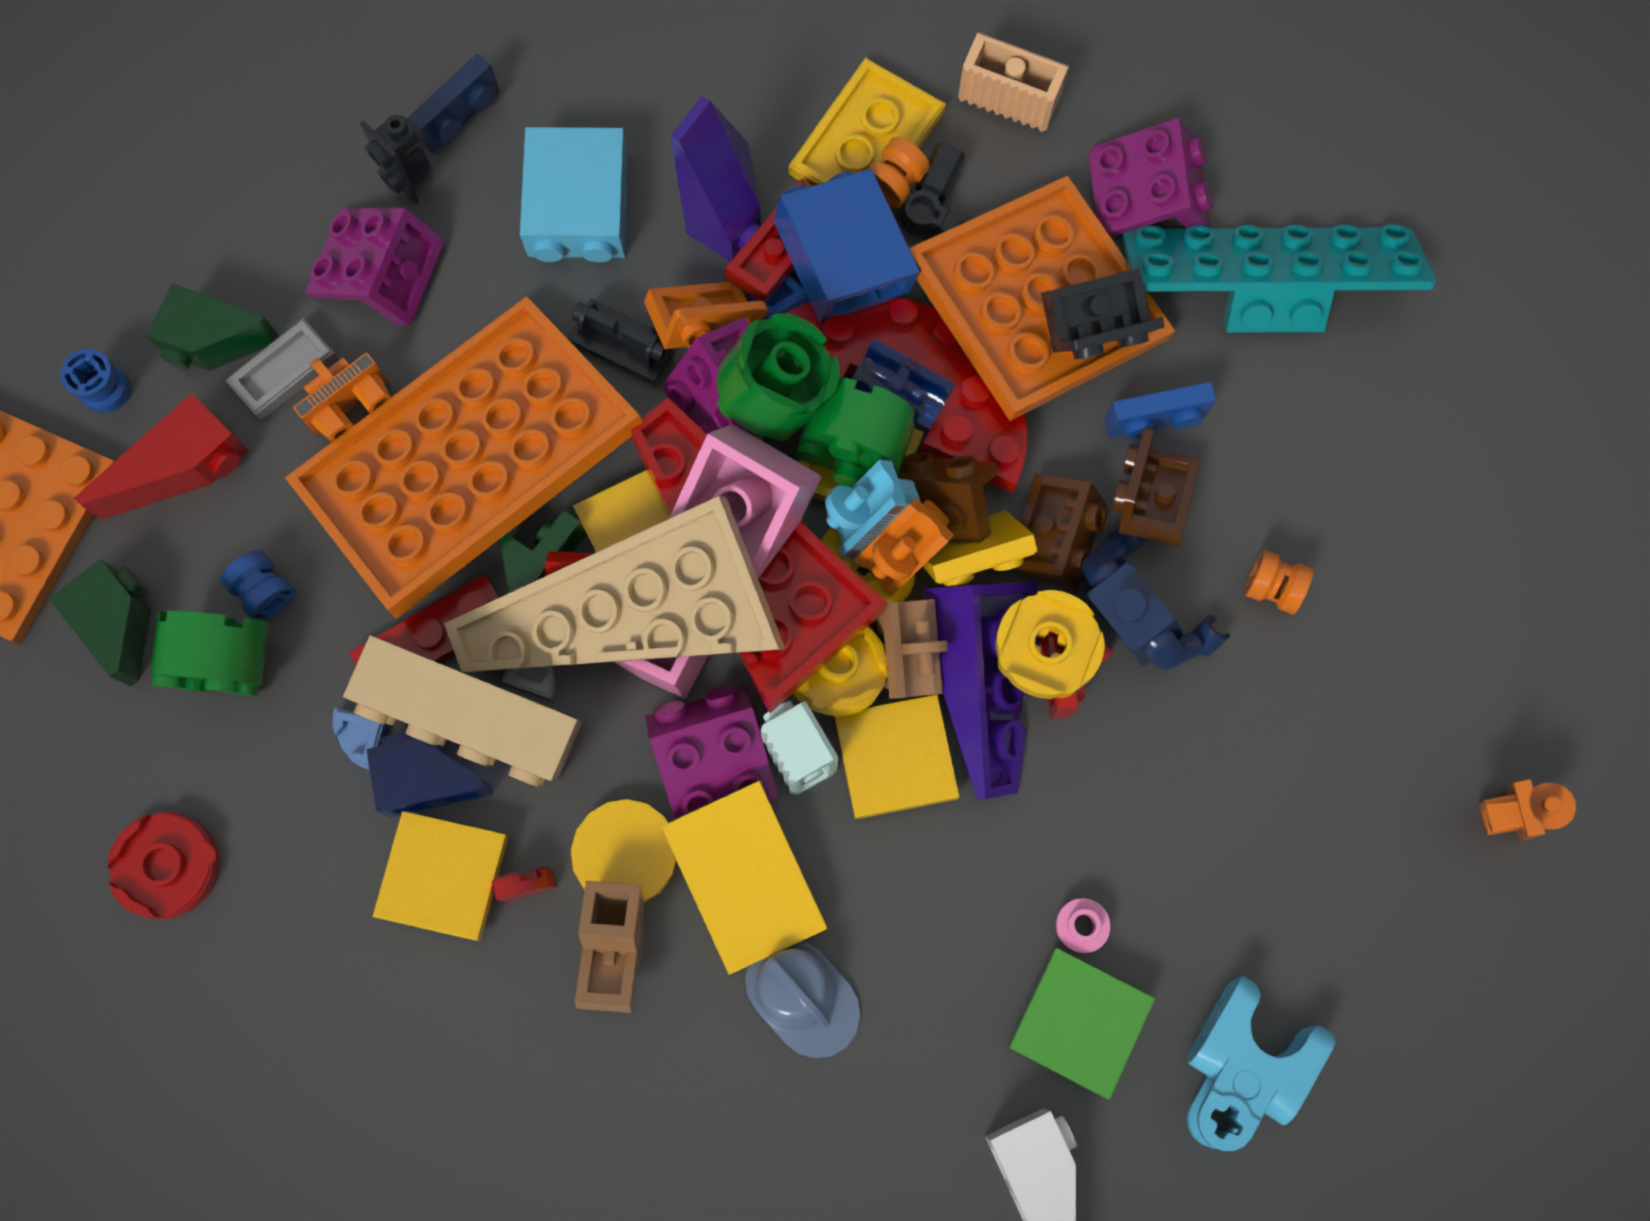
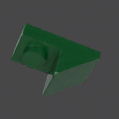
[500,510,587,593]

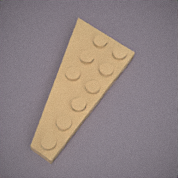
[444,496,785,672]

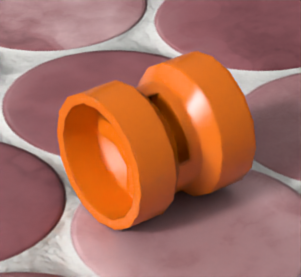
[867,137,930,208]
[1244,549,1314,615]

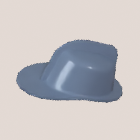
[745,940,861,1059]

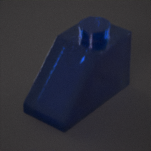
[366,733,493,818]

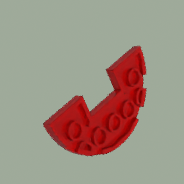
[786,297,1027,494]

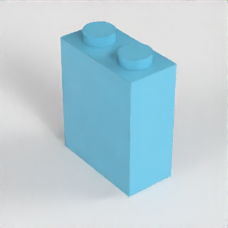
[520,127,629,262]

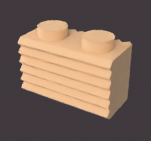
[958,32,1069,132]

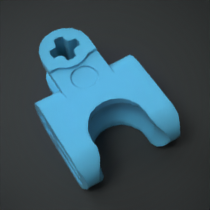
[1186,975,1336,1151]

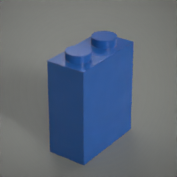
[773,169,920,323]

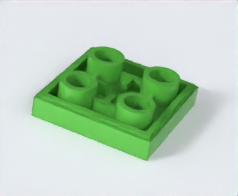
[1007,948,1155,1100]

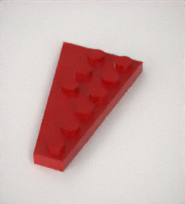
[631,398,887,714]

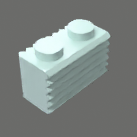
[761,701,839,796]

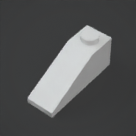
[985,1108,1077,1221]

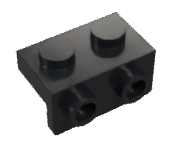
[1041,269,1165,360]

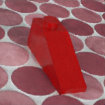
[74,393,249,520]

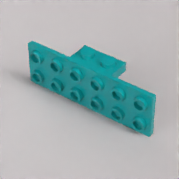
[1122,224,1436,333]

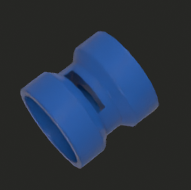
[60,348,131,413]
[220,550,295,621]

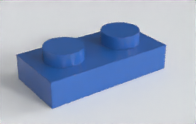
[1104,382,1216,439]

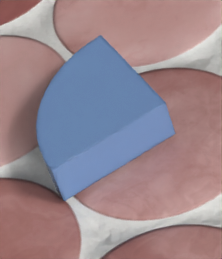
[332,708,389,772]

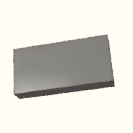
[225,318,339,421]

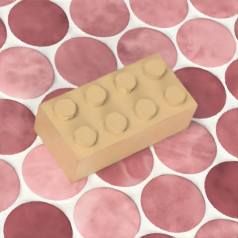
[343,636,583,787]

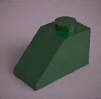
[146,283,279,371]
[49,559,151,687]

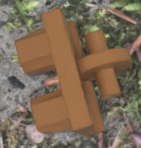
[877,599,948,699]

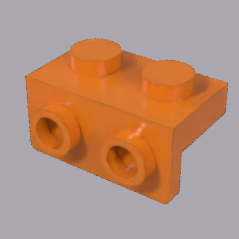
[644,282,768,349]

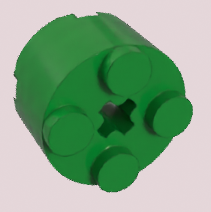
[717,313,840,441]
[795,378,916,487]
[150,611,269,696]

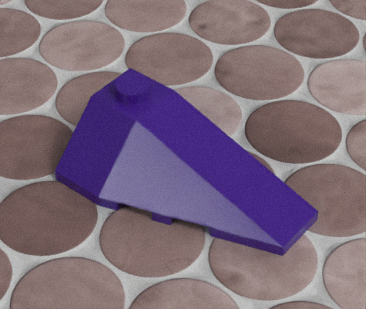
[670,96,761,262]
[923,582,1039,799]

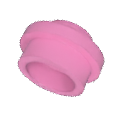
[1056,898,1110,953]

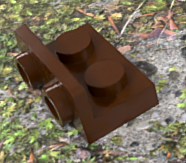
[1009,474,1107,594]

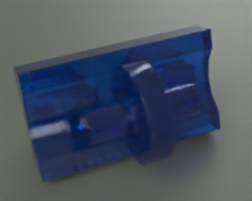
[852,338,956,429]

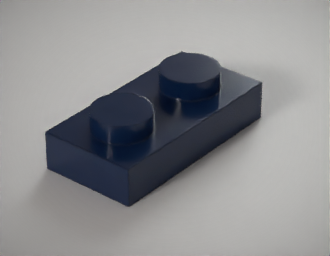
[408,53,500,154]

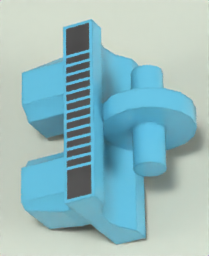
[825,460,921,558]

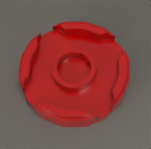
[107,812,220,919]

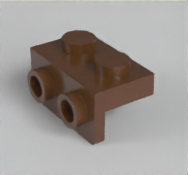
[1113,427,1201,546]
[897,451,998,542]

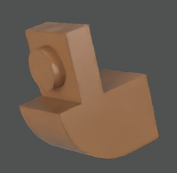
[574,881,644,1013]

